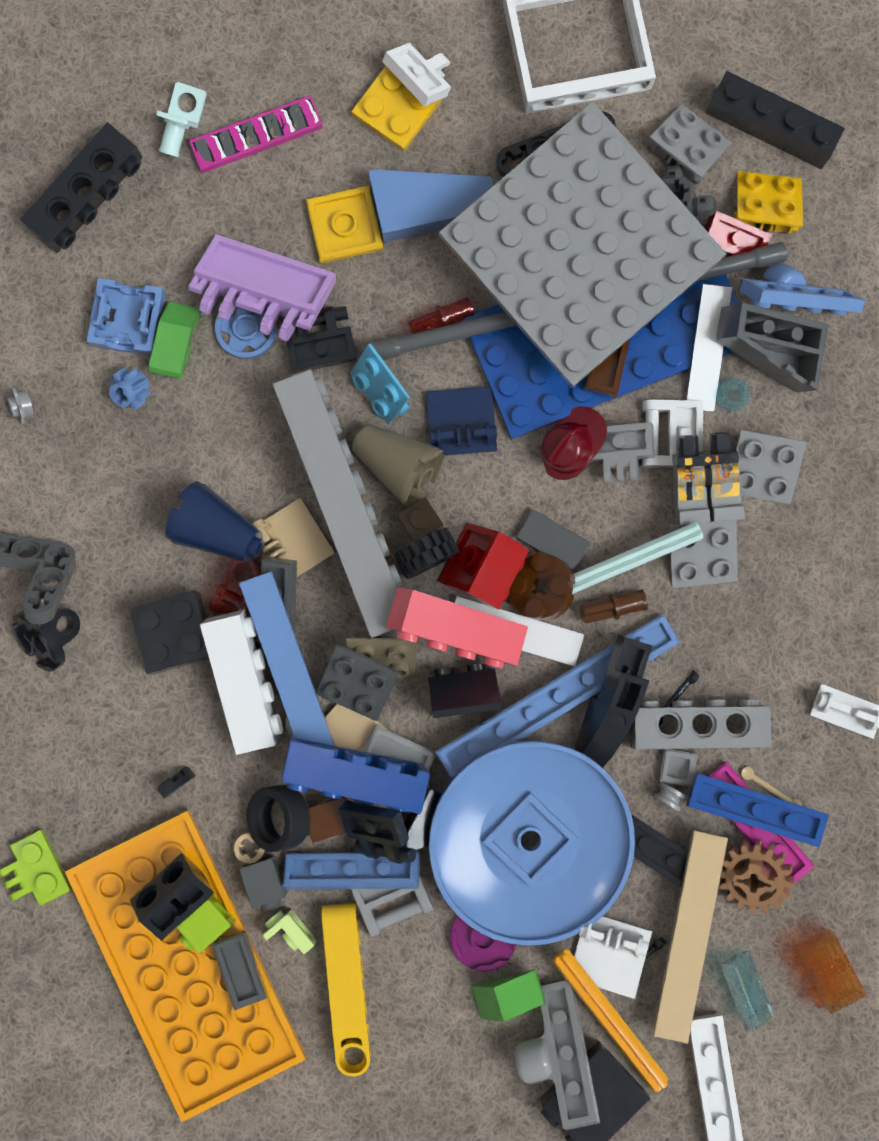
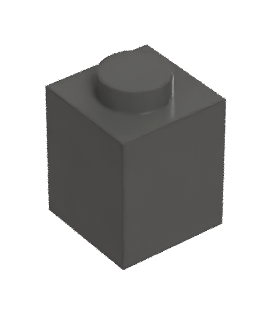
[239,855,287,911]

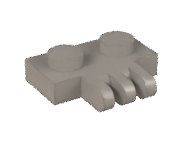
[590,422,655,483]

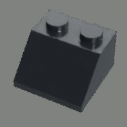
[428,663,502,718]

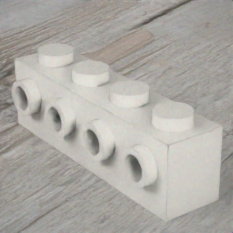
[200,609,283,755]

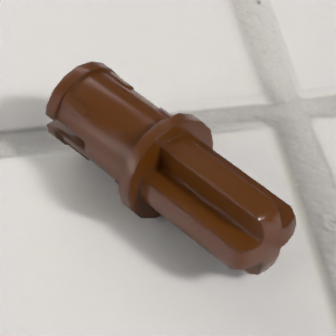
[580,589,648,623]

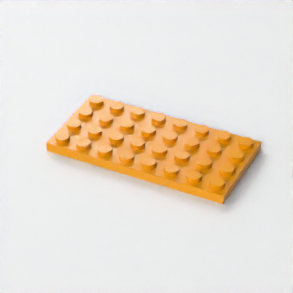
[65,810,307,1123]

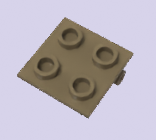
[347,638,416,678]

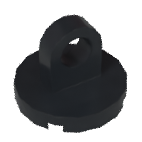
[12,608,80,672]

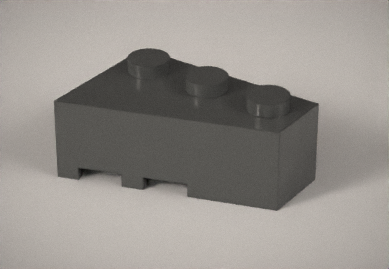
[716,302,829,392]

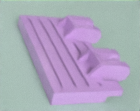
[188,234,336,341]

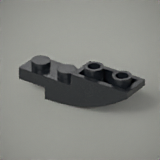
[574,635,652,768]

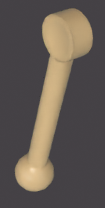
[741,767,802,806]

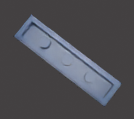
[282,852,420,890]

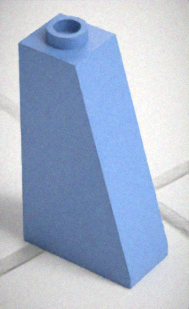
[368,169,493,243]

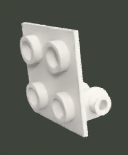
[574,916,652,999]

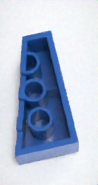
[281,737,430,814]

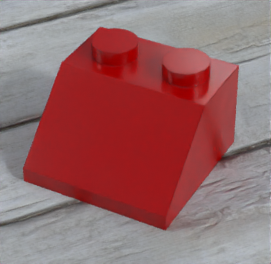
[437,523,529,610]

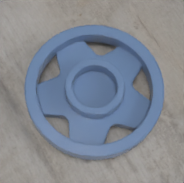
[215,306,277,359]

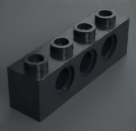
[20,122,143,253]

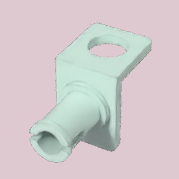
[156,82,207,157]

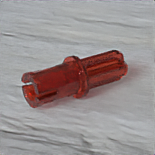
[409,297,475,334]

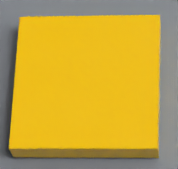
[306,186,384,264]

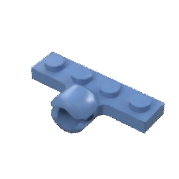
[739,263,866,316]

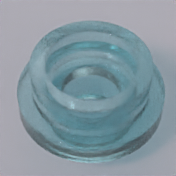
[716,378,750,412]

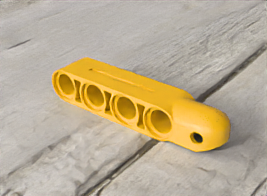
[322,902,371,1077]

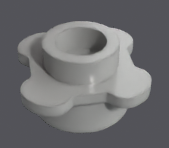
[7,387,34,424]

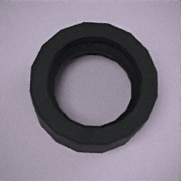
[246,784,310,852]

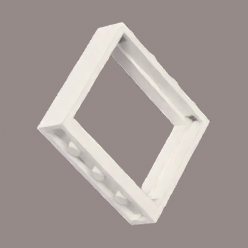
[503,0,656,114]

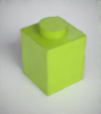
[177,895,236,954]

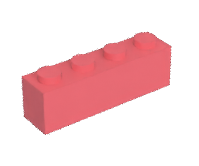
[386,587,528,669]

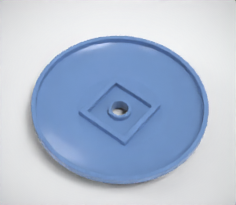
[429,741,635,945]

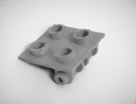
[647,104,732,184]
[734,429,807,504]
[666,520,738,588]

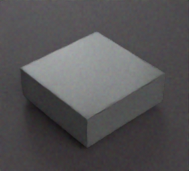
[658,749,698,787]

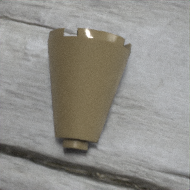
[351,424,445,507]

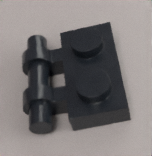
[282,306,358,374]
[338,801,417,864]

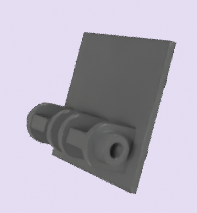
[316,644,400,721]

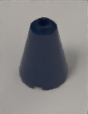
[165,481,264,562]

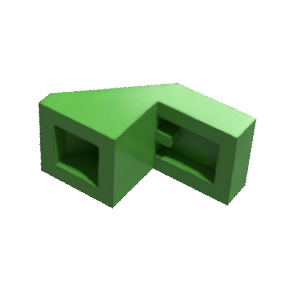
[149,301,201,379]

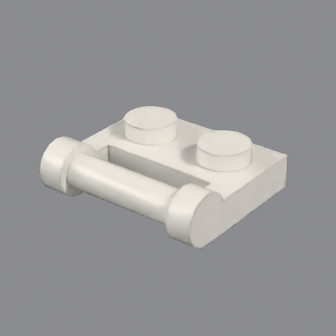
[642,400,703,468]

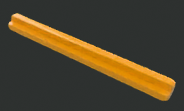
[553,949,668,1092]

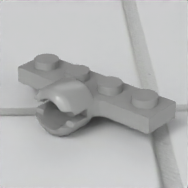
[514,980,600,1130]

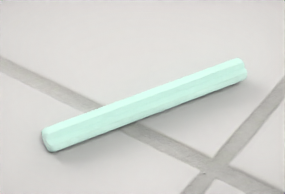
[545,522,703,594]

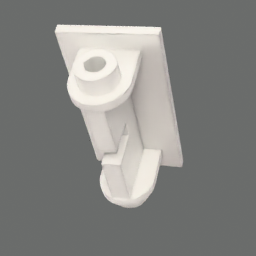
[810,684,879,739]

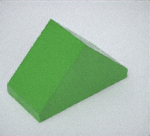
[471,969,546,1022]

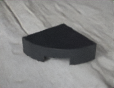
[157,767,196,799]

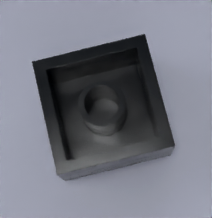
[129,590,209,675]

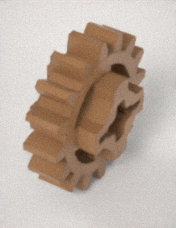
[719,839,794,914]

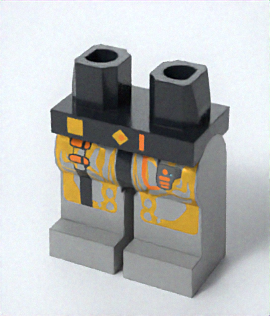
[672,432,745,525]

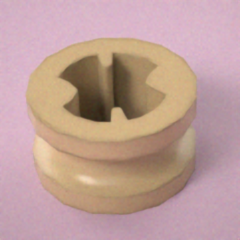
[234,832,265,864]

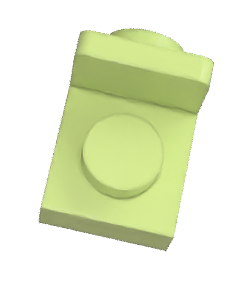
[262,909,317,954]

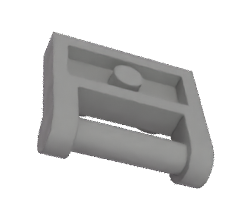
[351,875,434,937]

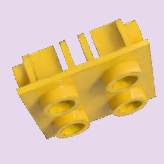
[733,171,803,234]

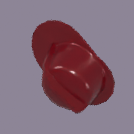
[540,407,607,480]

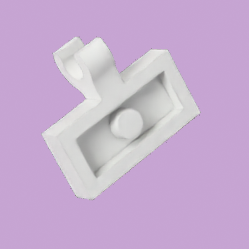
[382,43,451,106]

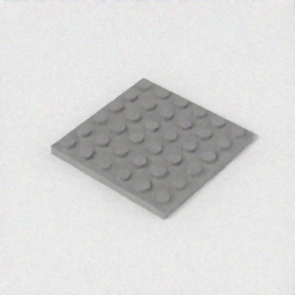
[439,102,727,388]

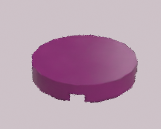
[450,915,516,972]

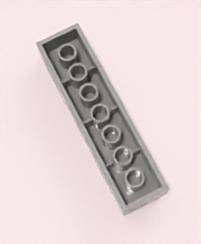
[273,369,402,638]

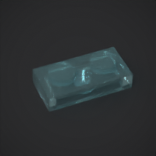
[721,951,774,1031]

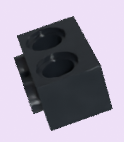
[130,853,214,941]

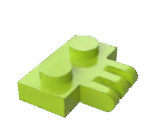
[0,829,73,906]

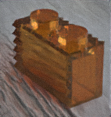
[791,929,867,1014]

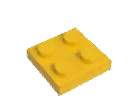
[351,66,442,152]

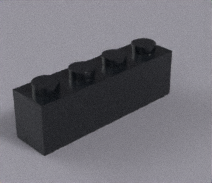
[706,71,845,170]

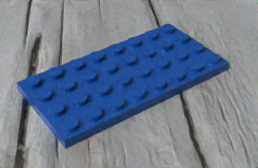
[462,223,738,440]

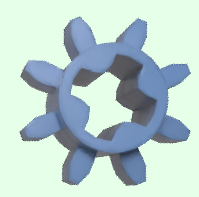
[108,367,151,410]

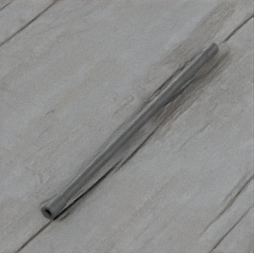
[365,242,787,360]

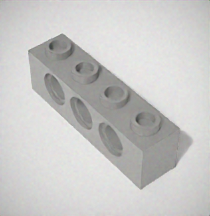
[631,700,772,749]

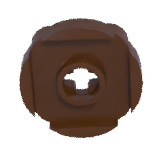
[510,552,575,621]

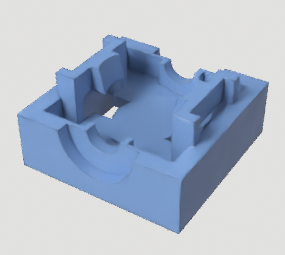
[87,278,166,356]

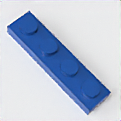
[686,773,829,848]

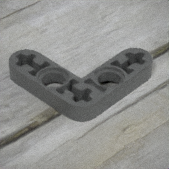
[0,533,76,625]

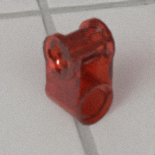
[209,559,261,614]

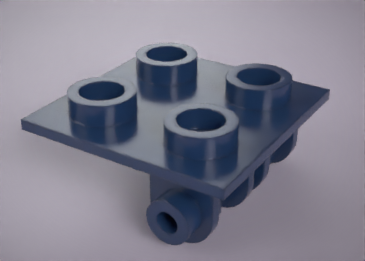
[426,386,497,456]

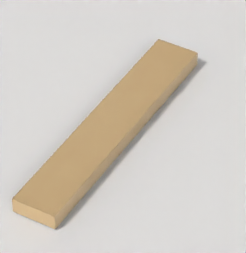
[652,830,728,1044]

